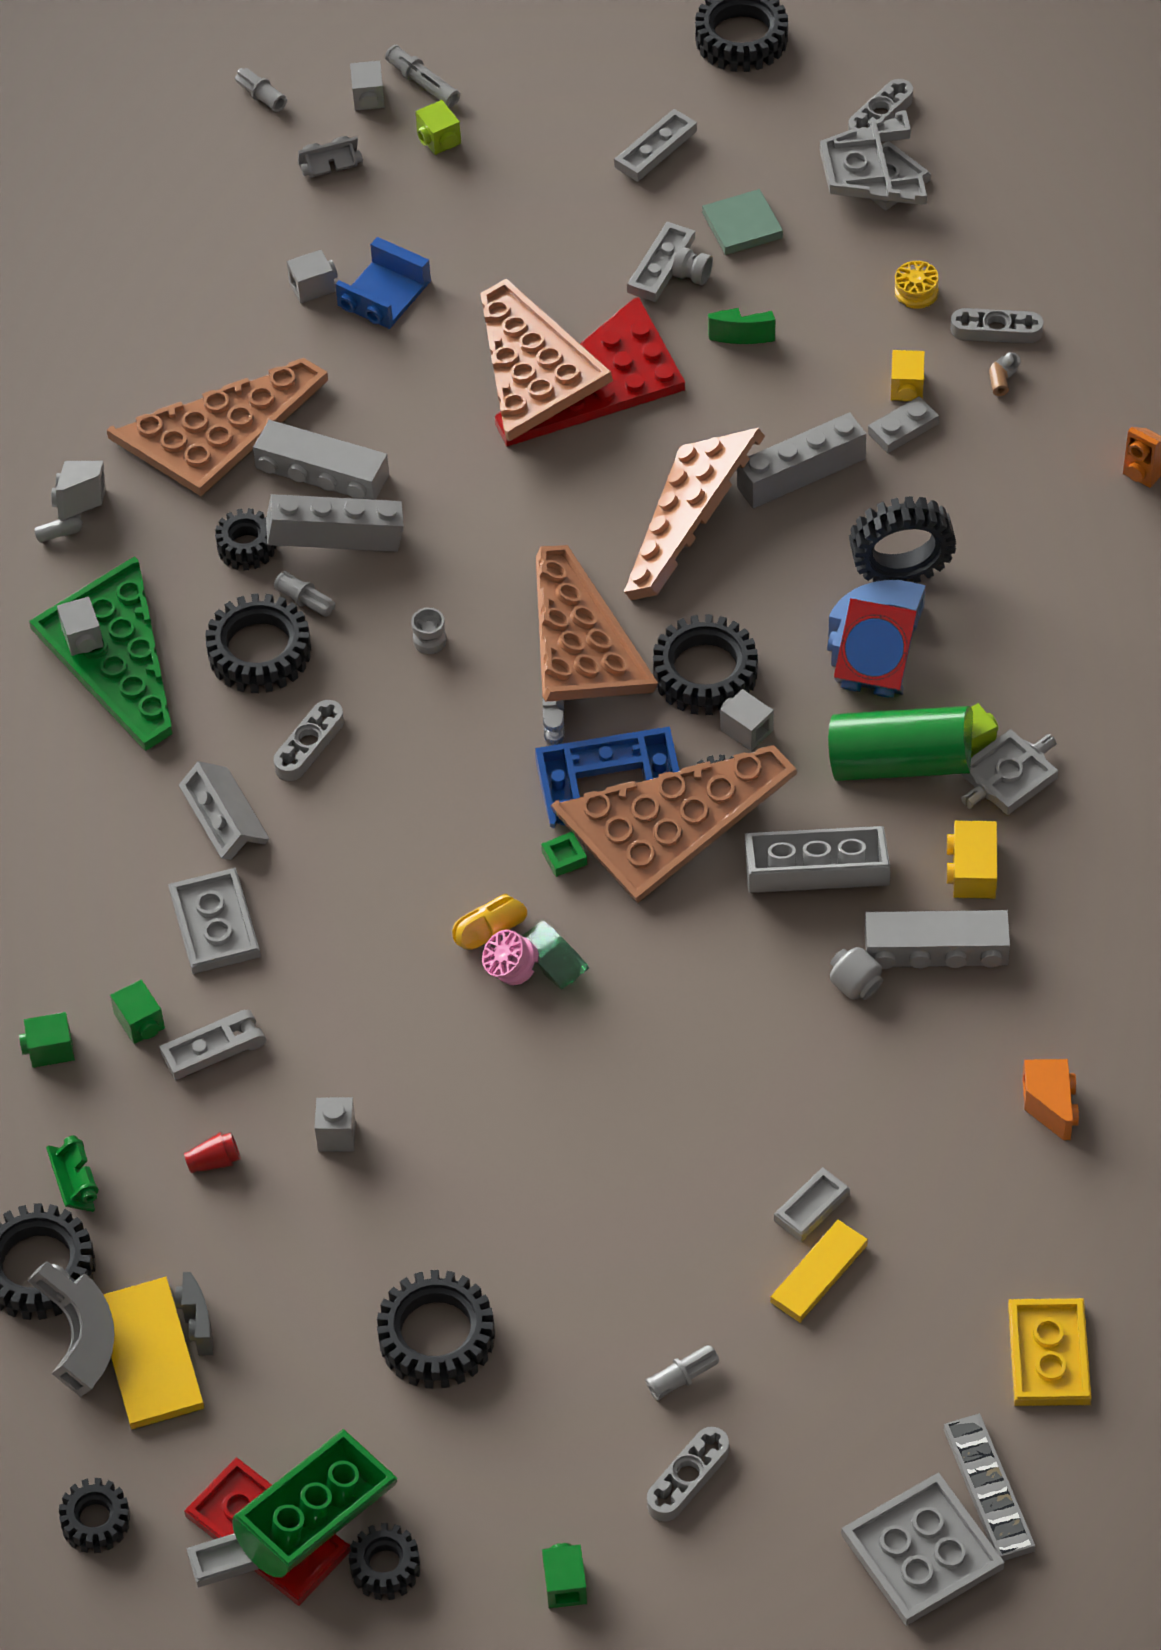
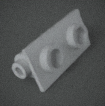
[298,136,363,178]

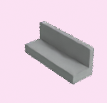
[179,761,269,860]

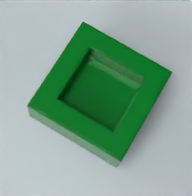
[541,831,588,877]

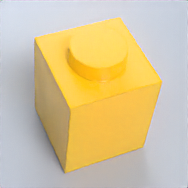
[891,350,925,401]

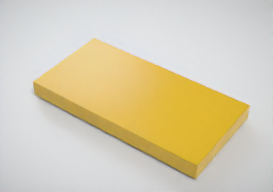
[103,1276,205,1430]

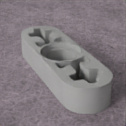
[848,79,913,131]
[950,308,1043,343]
[274,700,344,781]
[647,1427,729,1521]

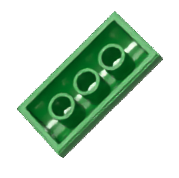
[828,706,973,781]
[232,1429,398,1577]

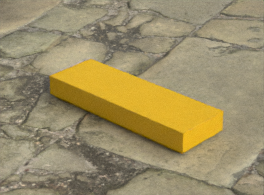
[770,1220,868,1323]

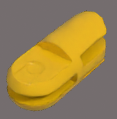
[452,893,527,950]

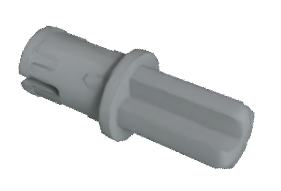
[235,68,287,112]
[274,571,335,617]
[645,1345,719,1401]

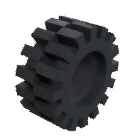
[215,508,276,571]
[59,1478,130,1553]
[349,1523,420,1600]

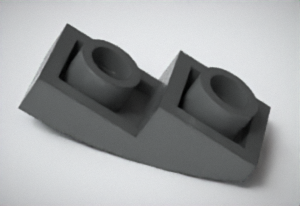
[175,1272,213,1356]

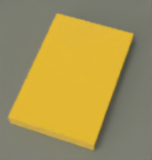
[1008,1298,1092,1406]

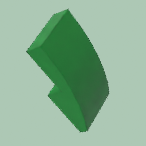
[708,308,776,344]

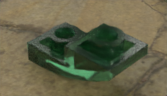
[522,920,589,990]

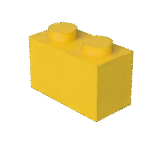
[947,820,997,899]

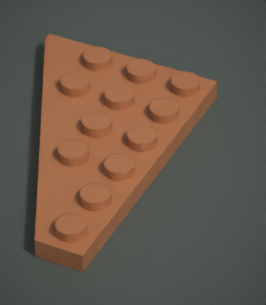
[480,279,613,441]
[107,358,328,496]
[536,545,658,702]
[551,745,797,903]

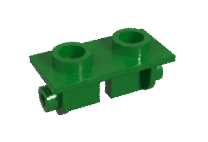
[46,1135,99,1212]

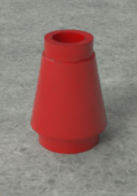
[184,1132,241,1174]

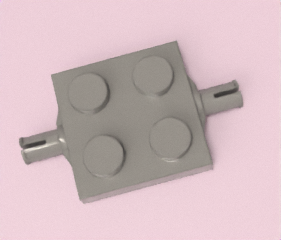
[961,729,1058,815]

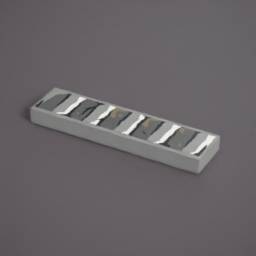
[944,1413,1035,1561]

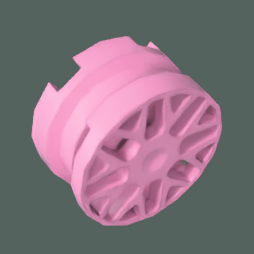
[482,930,539,986]

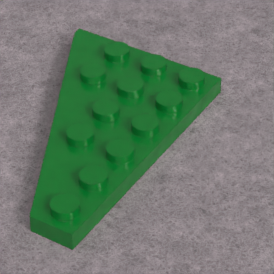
[29,556,173,751]

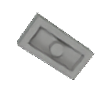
[868,396,939,453]

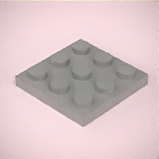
[841,1472,1005,1626]

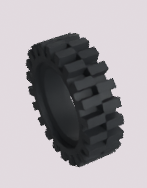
[695,0,788,72]
[849,496,956,583]
[205,593,312,693]
[653,614,758,715]
[0,1203,96,1320]
[377,1270,495,1389]

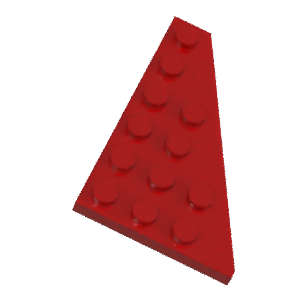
[495,297,685,447]

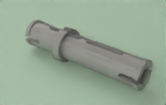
[385,44,461,108]

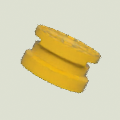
[895,260,939,309]

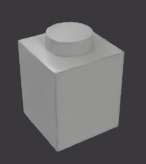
[350,61,385,111]
[286,250,338,304]
[57,597,104,656]
[720,689,774,751]
[315,1097,356,1152]

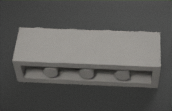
[737,412,866,508]
[253,420,389,500]
[266,494,404,552]
[865,910,1010,969]

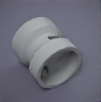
[672,247,713,286]
[411,608,446,654]

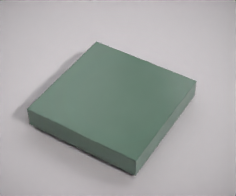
[702,189,783,255]

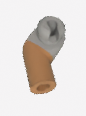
[989,352,1021,396]

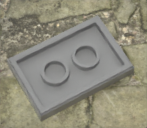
[168,868,261,974]

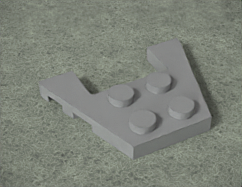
[820,110,927,205]

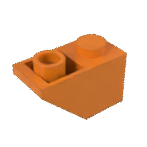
[1123,427,1161,488]
[1022,1059,1079,1140]

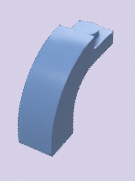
[827,580,926,667]

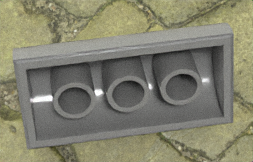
[745,826,890,893]

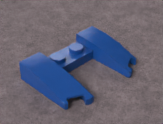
[535,726,679,828]

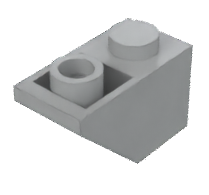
[51,461,106,519]

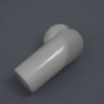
[35,514,83,543]

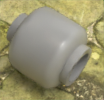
[830,947,883,1000]

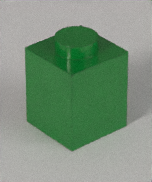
[110,979,165,1044]
[19,1012,75,1068]
[542,1543,587,1609]

